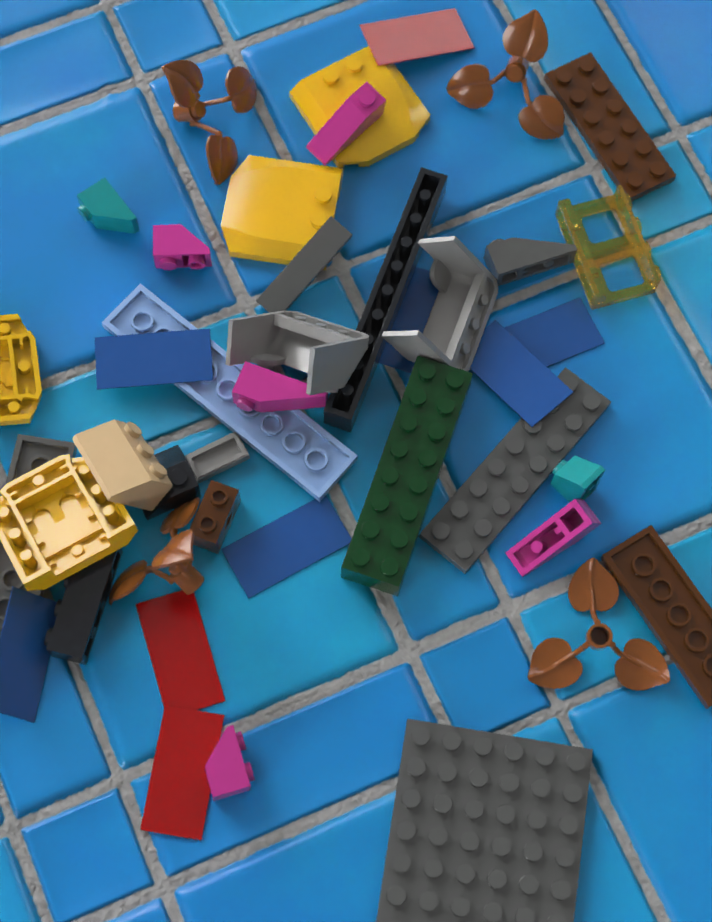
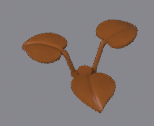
[446,9,565,140]
[161,60,257,185]
[108,497,204,606]
[527,558,670,691]

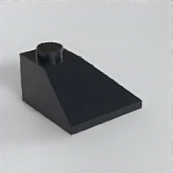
[142,445,201,520]

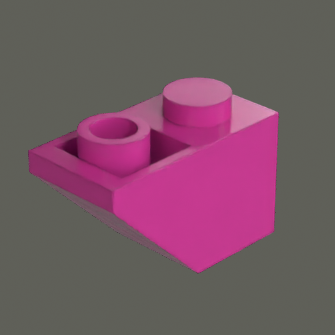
[153,224,212,270]
[205,725,255,801]

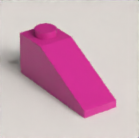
[306,81,386,166]
[232,361,328,413]
[505,499,602,577]

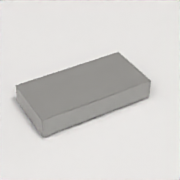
[185,432,250,484]

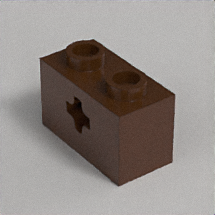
[190,480,241,554]

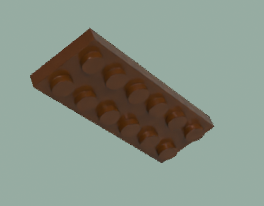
[544,52,676,203]
[601,525,712,710]

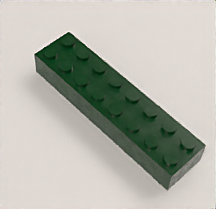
[341,356,473,596]

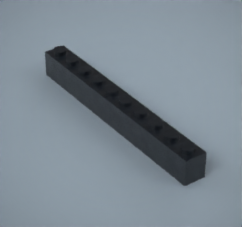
[324,167,448,433]

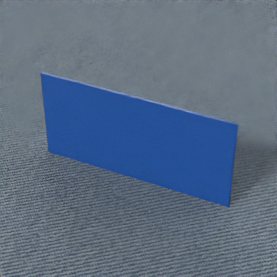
[379,267,439,373]
[505,297,605,367]
[470,320,574,427]
[95,328,213,390]
[221,496,352,598]
[0,586,57,723]

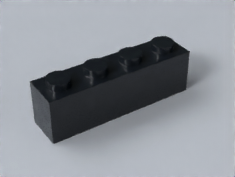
[44,548,123,665]

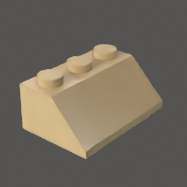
[72,419,173,511]

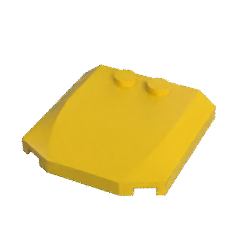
[289,46,430,168]
[221,155,343,270]
[0,314,42,426]
[0,455,138,591]

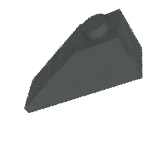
[484,237,577,286]

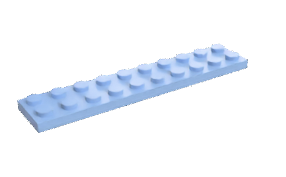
[102,283,358,502]

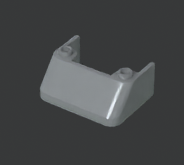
[382,236,498,372]
[226,310,369,395]

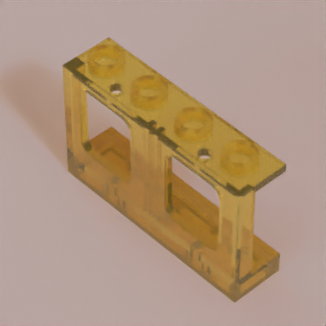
[555,185,661,310]

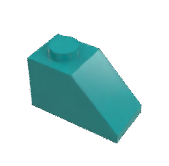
[77,178,139,234]
[551,456,605,503]

